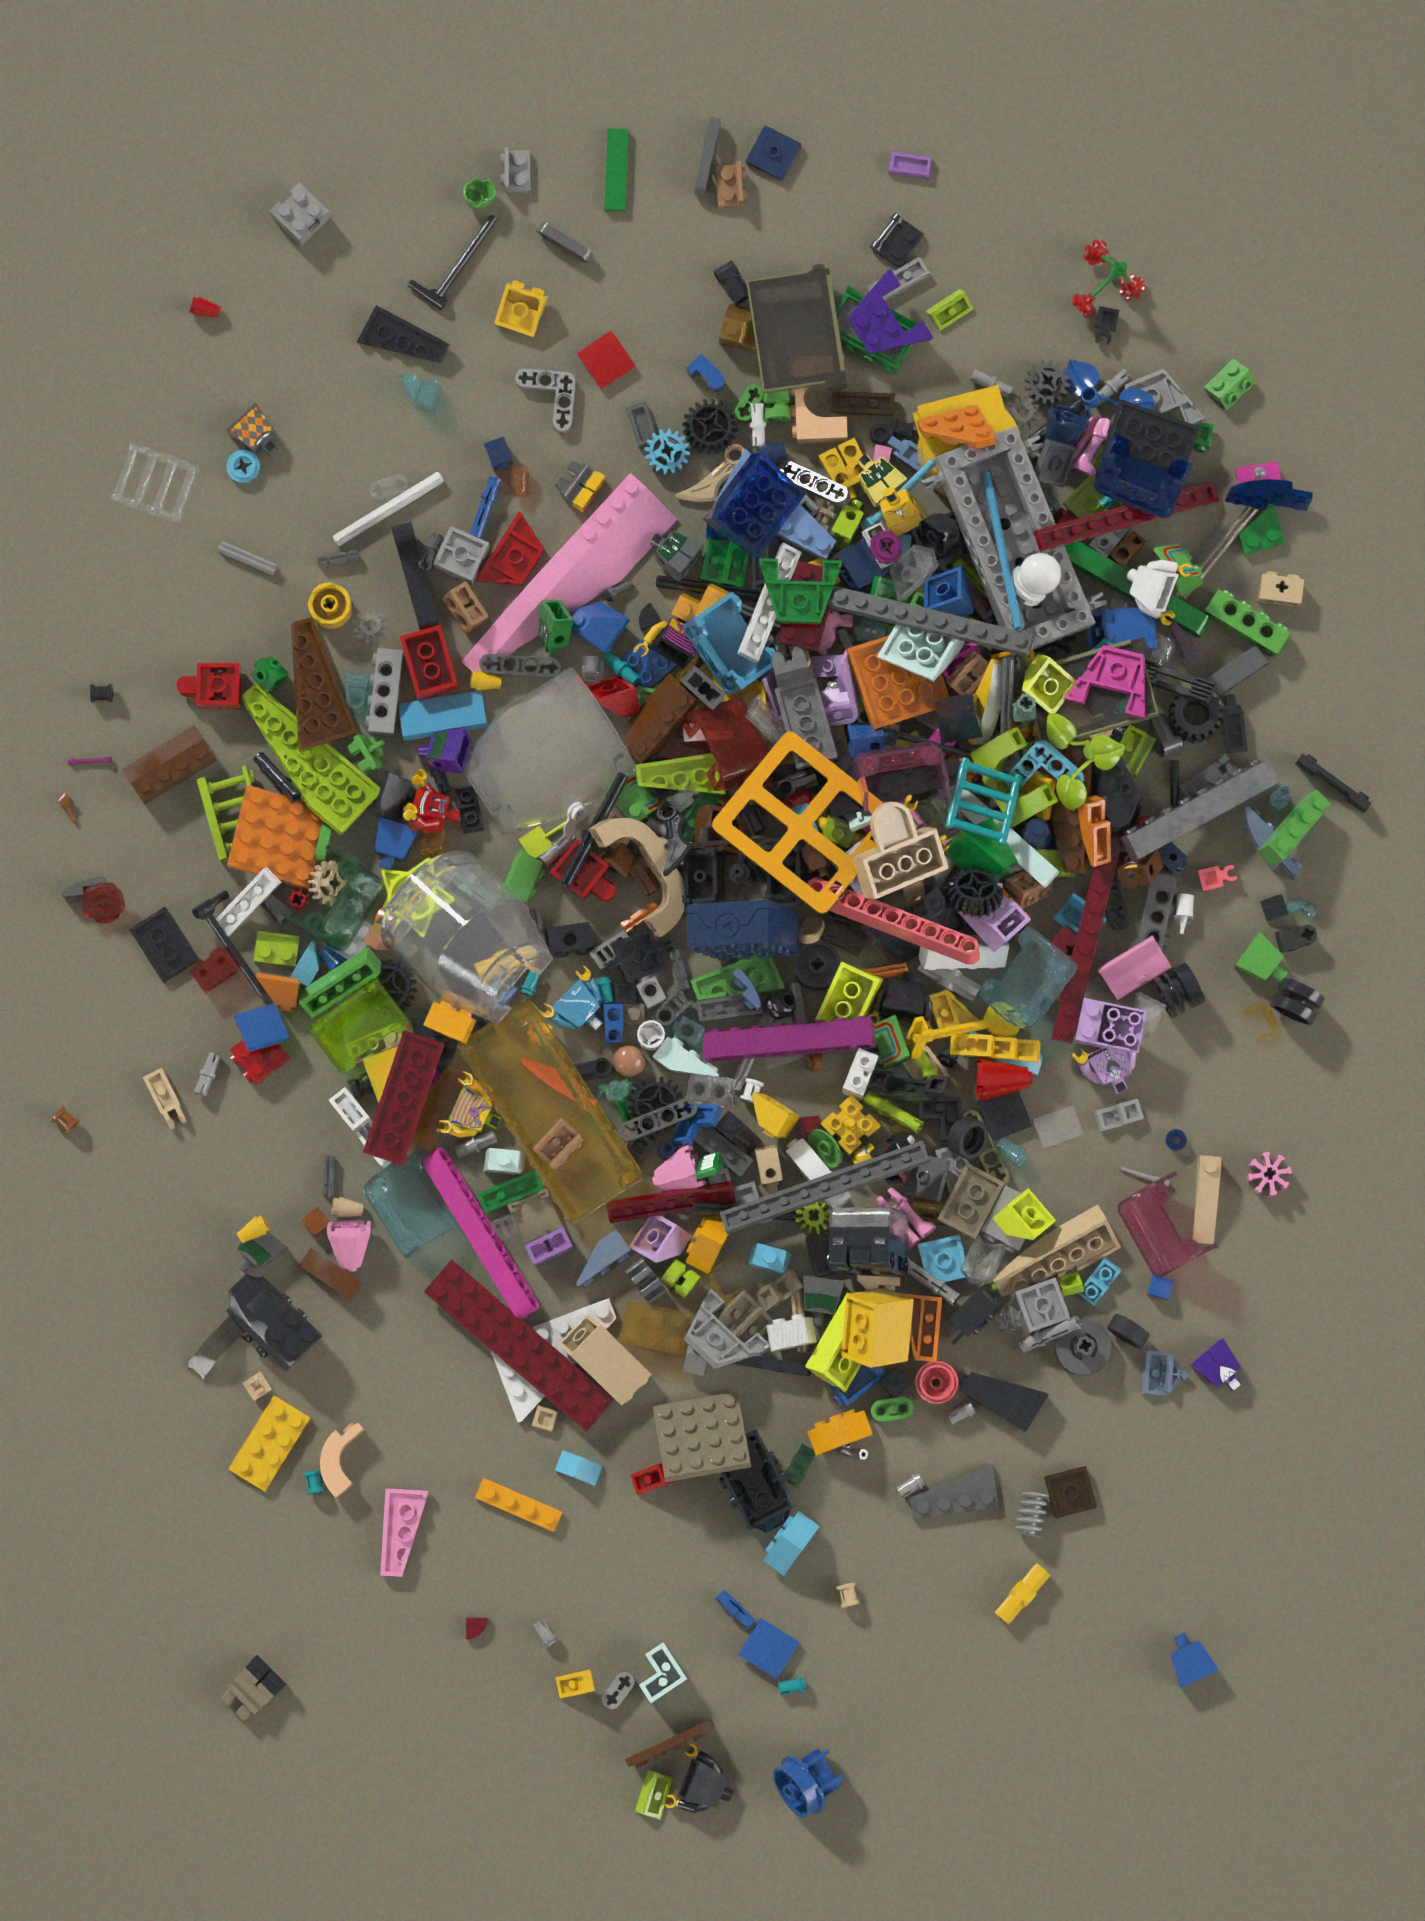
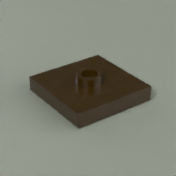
[1044,1466,1097,1519]

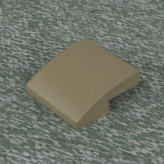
[716,1290,773,1343]

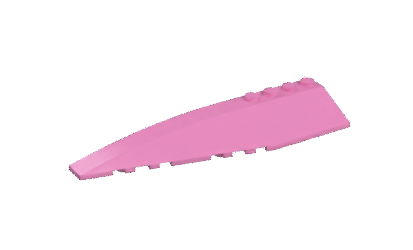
[461,473,678,672]

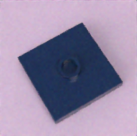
[745,125,802,181]

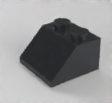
[374,771,415,823]

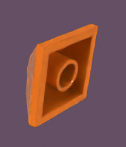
[256,973,302,1012]

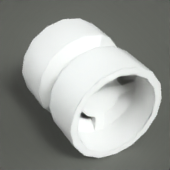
[637,1020,665,1051]

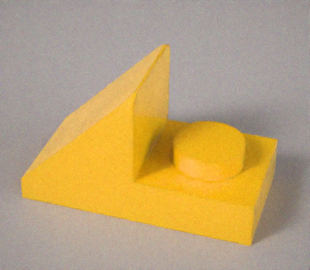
[555,1670,595,1699]

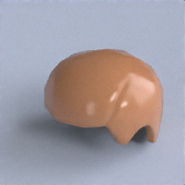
[611,1045,646,1078]

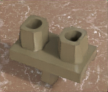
[815,500,844,534]

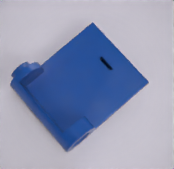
[806,1349,887,1407]

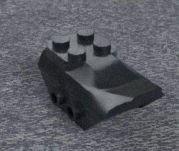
[1092,757,1142,838]
[226,1274,323,1372]
[719,1429,796,1533]

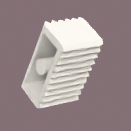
[766,1314,817,1351]

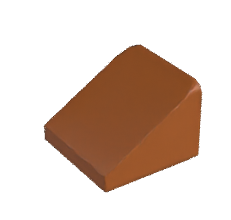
[301,1207,331,1237]

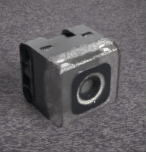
[827,1207,909,1275]

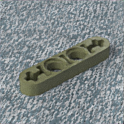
[962,1110,1009,1187]

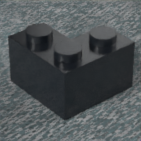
[918,1096,962,1142]

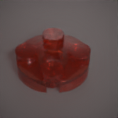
[82,882,125,924]

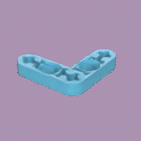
[1005,740,1084,789]

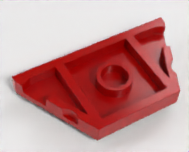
[476,512,545,586]

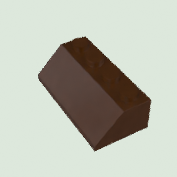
[615,673,701,764]
[122,725,216,805]

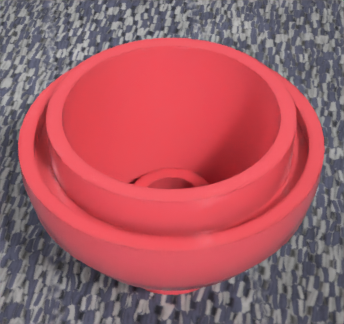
[915,1361,958,1404]

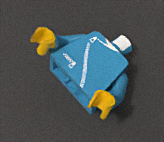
[538,966,603,1032]

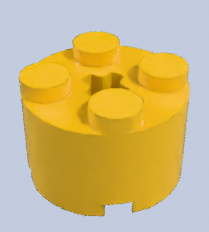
[308,582,352,629]

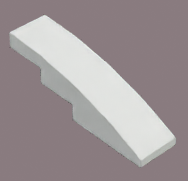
[329,1087,392,1169]

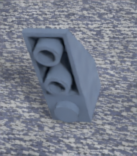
[576,1229,631,1288]

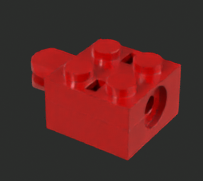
[176,663,242,710]
[550,839,616,902]

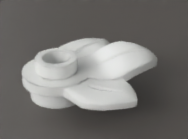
[563,802,598,838]

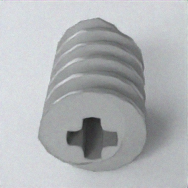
[1015,1491,1049,1538]

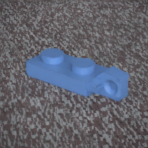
[887,436,921,472]

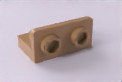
[716,161,747,208]
[1005,870,1054,909]

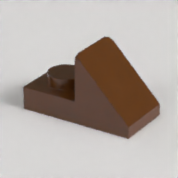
[599,843,635,878]

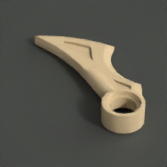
[676,444,745,502]

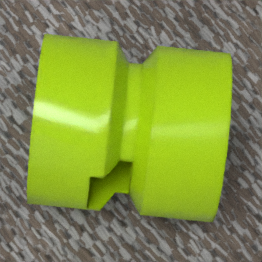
[660,1259,701,1299]

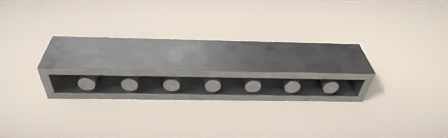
[1120,758,1279,861]

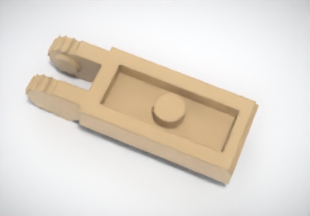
[143,1068,187,1130]

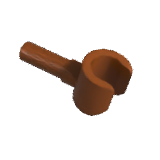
[58,793,77,823]

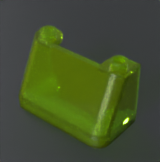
[309,977,409,1073]

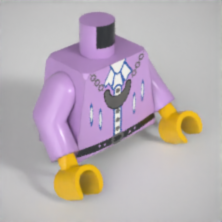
[1072,1048,1137,1094]

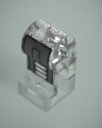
[581,656,604,682]

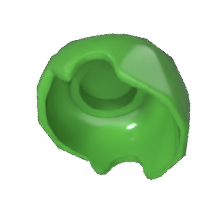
[462,178,496,209]

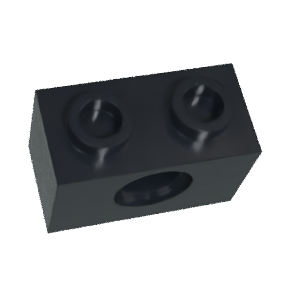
[547,922,593,958]

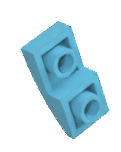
[1078,1257,1122,1306]

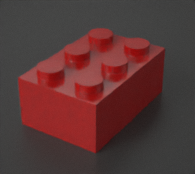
[400,625,459,701]

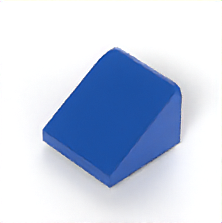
[1147,1274,1174,1301]

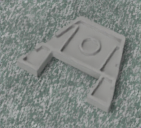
[1125,369,1205,425]
[684,1289,770,1369]

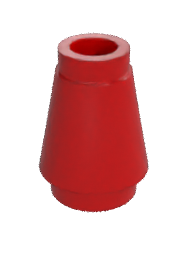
[189,296,221,318]

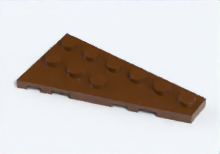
[291,617,358,752]
[1032,743,1092,873]

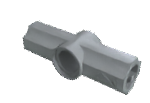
[917,963,981,1002]

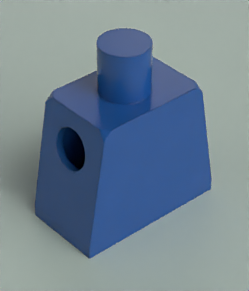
[375,817,420,870]
[1170,1632,1219,1687]

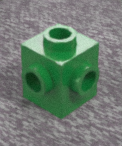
[250,656,289,693]

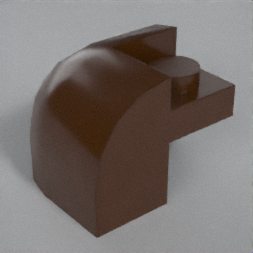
[693,804,745,855]

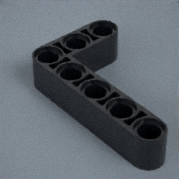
[391,521,440,630]

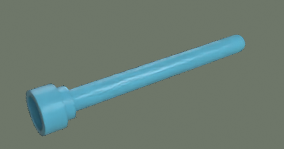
[860,459,936,530]

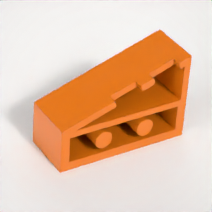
[899,1293,942,1363]

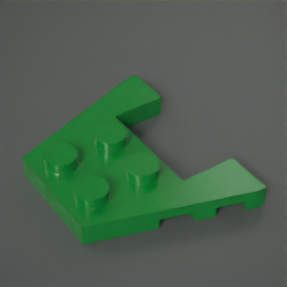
[759,558,842,624]

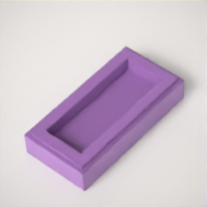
[888,151,932,179]

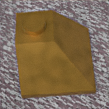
[719,303,770,353]

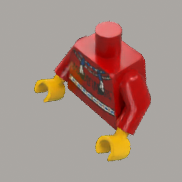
[403,769,460,833]

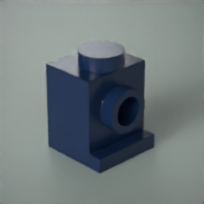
[1159,841,1187,875]

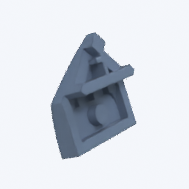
[1141,1350,1189,1396]

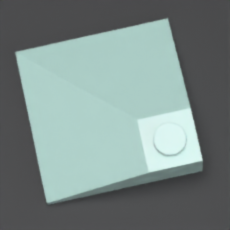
[877,625,965,681]

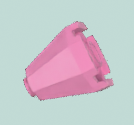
[652,1145,707,1191]
[327,1219,371,1272]

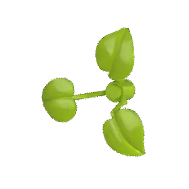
[1046,713,1125,811]

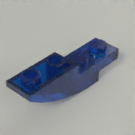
[1225,479,1313,511]

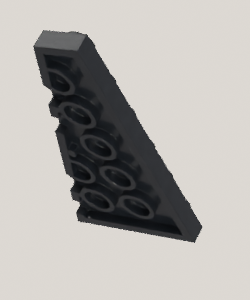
[830,755,961,819]

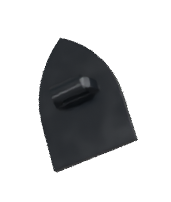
[413,1010,458,1073]

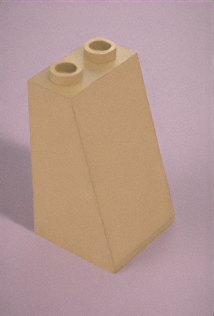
[558,1313,652,1406]

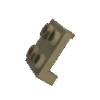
[507,1188,563,1245]

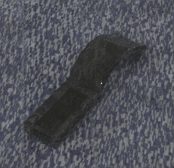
[186,1316,242,1380]

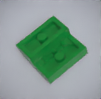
[698,538,751,587]

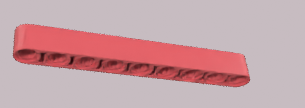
[807,878,980,965]

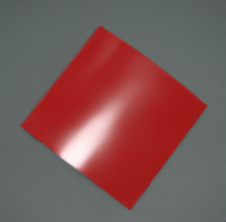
[576,330,636,389]

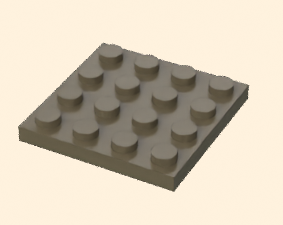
[653,1391,751,1482]

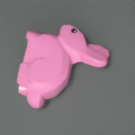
[819,608,853,656]

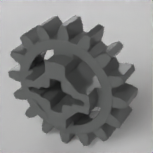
[1024,360,1070,406]

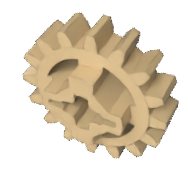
[308,860,354,907]

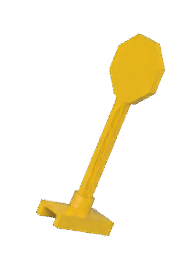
[905,1003,1023,1059]

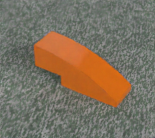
[1078,795,1111,867]

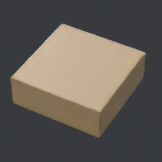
[532,1405,559,1432]

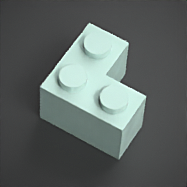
[639,1642,687,1703]

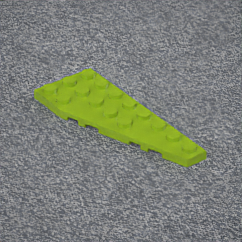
[241,683,380,836]

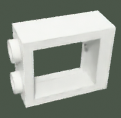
[842,1048,878,1101]

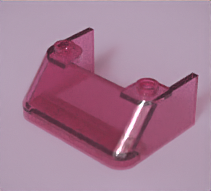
[854,742,949,811]
[1118,1171,1218,1278]

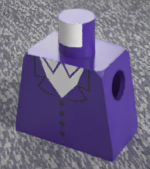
[1190,1338,1242,1391]

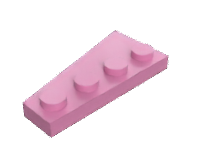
[380,1489,429,1577]

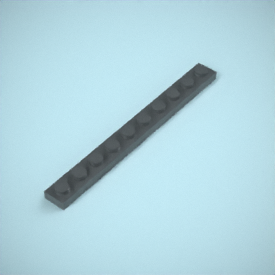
[828,586,1035,657]
[720,1140,930,1234]

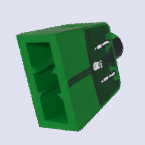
[539,600,573,654]

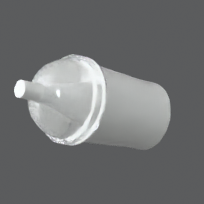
[1173,894,1194,934]

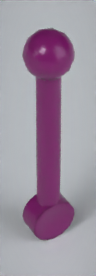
[68,757,112,766]

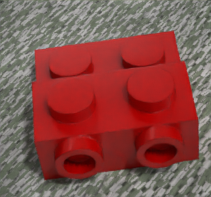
[230,1040,291,1085]

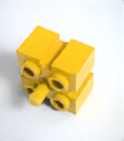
[820,1094,881,1157]

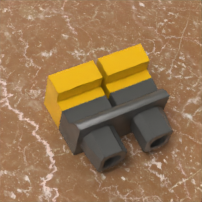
[555,461,606,513]

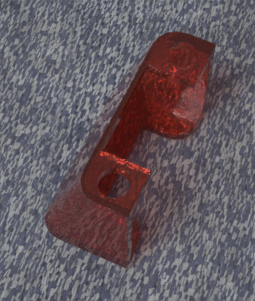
[681,697,770,791]

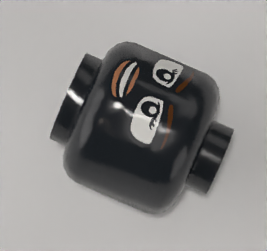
[765,989,797,1019]

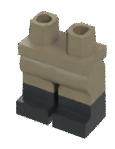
[221,1655,287,1721]

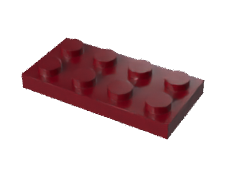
[777,561,839,653]

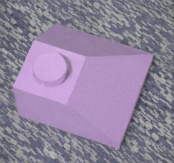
[629,1215,692,1263]

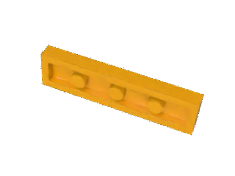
[475,1478,563,1532]

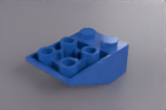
[1087,607,1158,651]

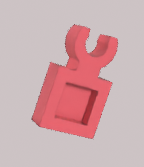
[1197,865,1237,892]

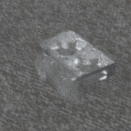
[961,1236,1006,1284]

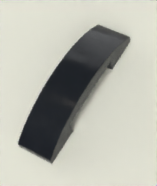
[866,1070,951,1101]

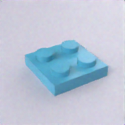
[918,1235,969,1285]

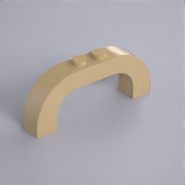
[588,818,684,937]

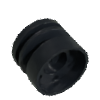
[1152,962,1205,1019]

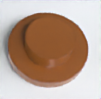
[806,1053,823,1072]

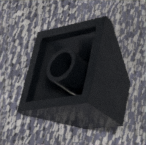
[935,693,983,744]

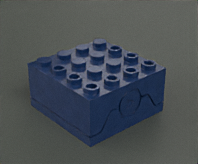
[687,899,798,961]

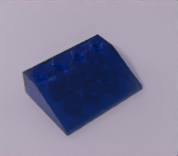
[703,453,806,559]

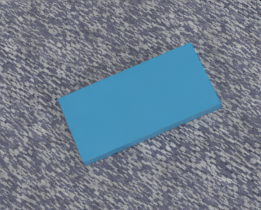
[398,690,487,741]

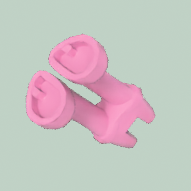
[1071,414,1112,478]
[876,1187,937,1251]

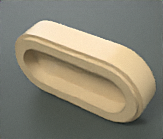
[798,916,825,944]

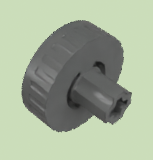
[1055,1319,1112,1376]

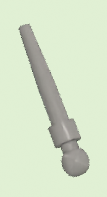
[1121,1167,1170,1188]

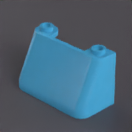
[683,592,776,695]

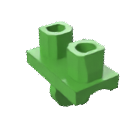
[348,734,385,773]

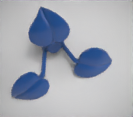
[1066,359,1155,447]

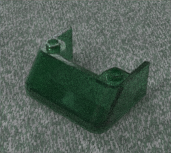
[283,845,384,951]

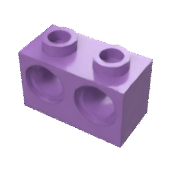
[524,1227,573,1267]

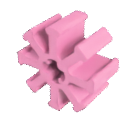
[1246,1152,1292,1197]

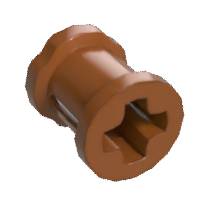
[51,1106,80,1135]

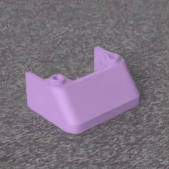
[762,651,859,734]

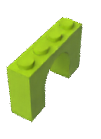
[970,727,1058,828]

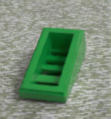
[696,1152,725,1180]

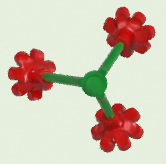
[1072,239,1146,317]

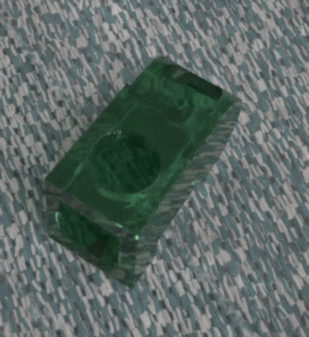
[784,1443,815,1488]

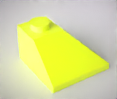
[1022,654,1076,714]
[992,1188,1056,1240]

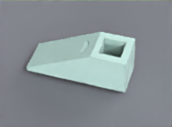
[652,1037,719,1079]

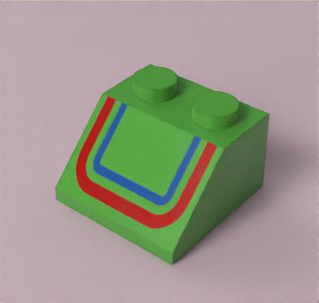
[1154,544,1203,597]
[615,774,667,823]
[875,1015,910,1068]

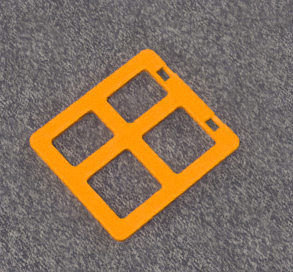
[712,732,883,914]

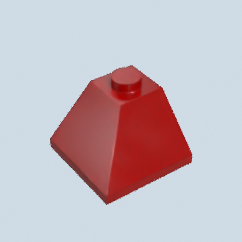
[580,676,640,717]

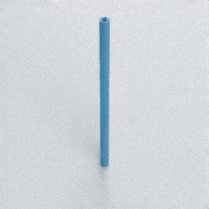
[982,472,1023,630]

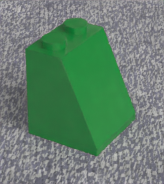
[944,818,1017,879]

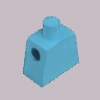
[747,1243,792,1275]

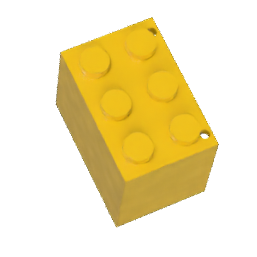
[841,1288,914,1368]

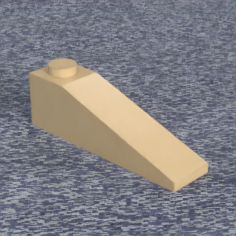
[1192,1155,1222,1244]

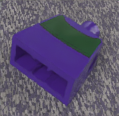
[418,728,472,773]

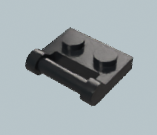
[869,213,924,268]

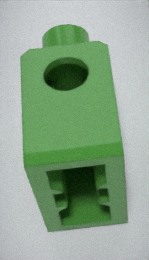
[1234,932,1288,983]

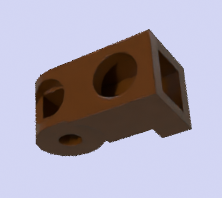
[1108,530,1146,568]

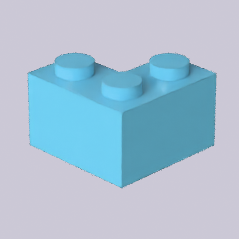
[763,1511,820,1576]

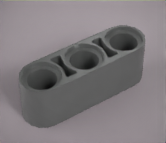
[1207,645,1269,697]

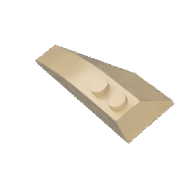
[993,1205,1121,1296]

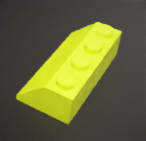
[805,1293,862,1393]

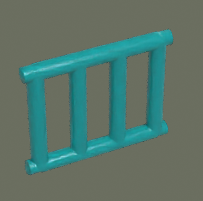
[945,757,1022,846]

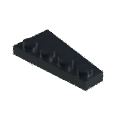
[357,305,450,363]

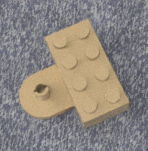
[852,801,949,899]

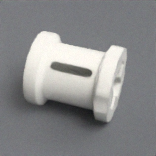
[740,1078,764,1104]

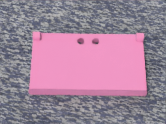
[1097,936,1172,1000]

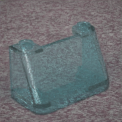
[978,926,1077,1029]
[363,1153,460,1258]

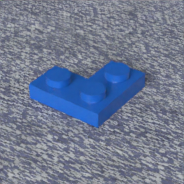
[671,1104,723,1145]

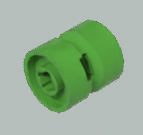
[763,390,791,423]

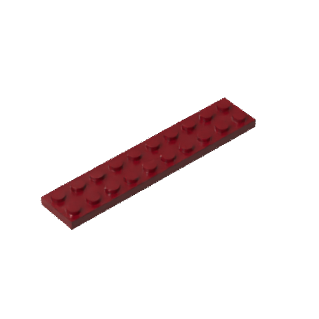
[424,1259,615,1432]

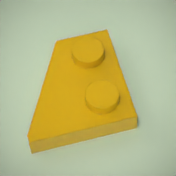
[929,989,979,1029]

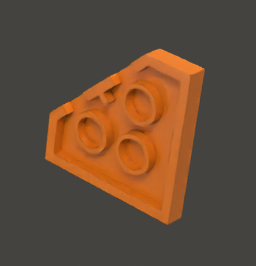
[917,405,996,449]

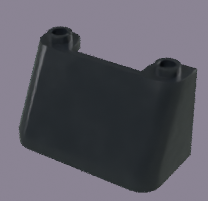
[865,887,964,964]

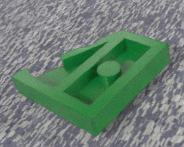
[1238,505,1285,556]

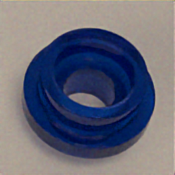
[1165,1129,1187,1151]

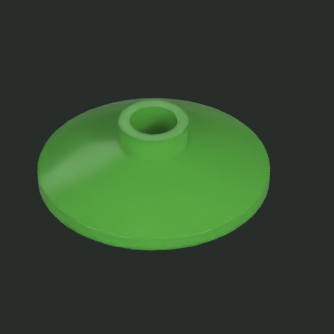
[808,1129,842,1168]

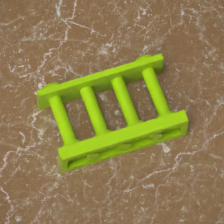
[197,765,255,863]

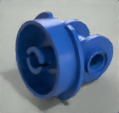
[773,1748,845,1817]

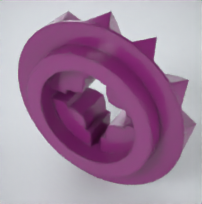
[869,531,902,565]

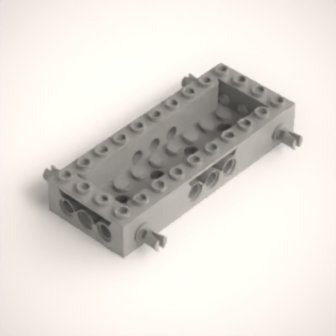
[921,426,1107,657]

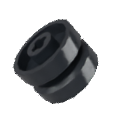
[794,941,840,991]
[1270,978,1325,1026]

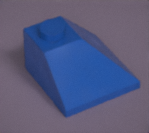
[924,566,974,617]
[571,601,630,654]

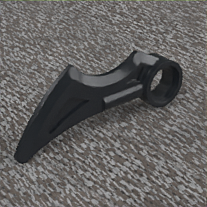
[657,802,693,877]

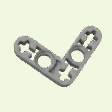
[515,369,576,434]

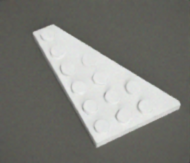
[491,1298,617,1423]

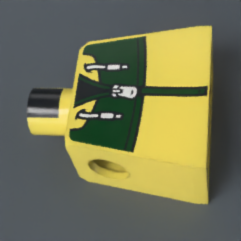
[857,454,907,508]

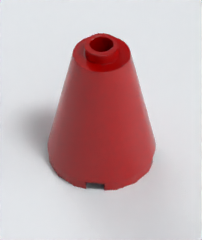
[975,1058,1033,1101]

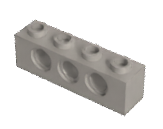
[365,648,404,737]

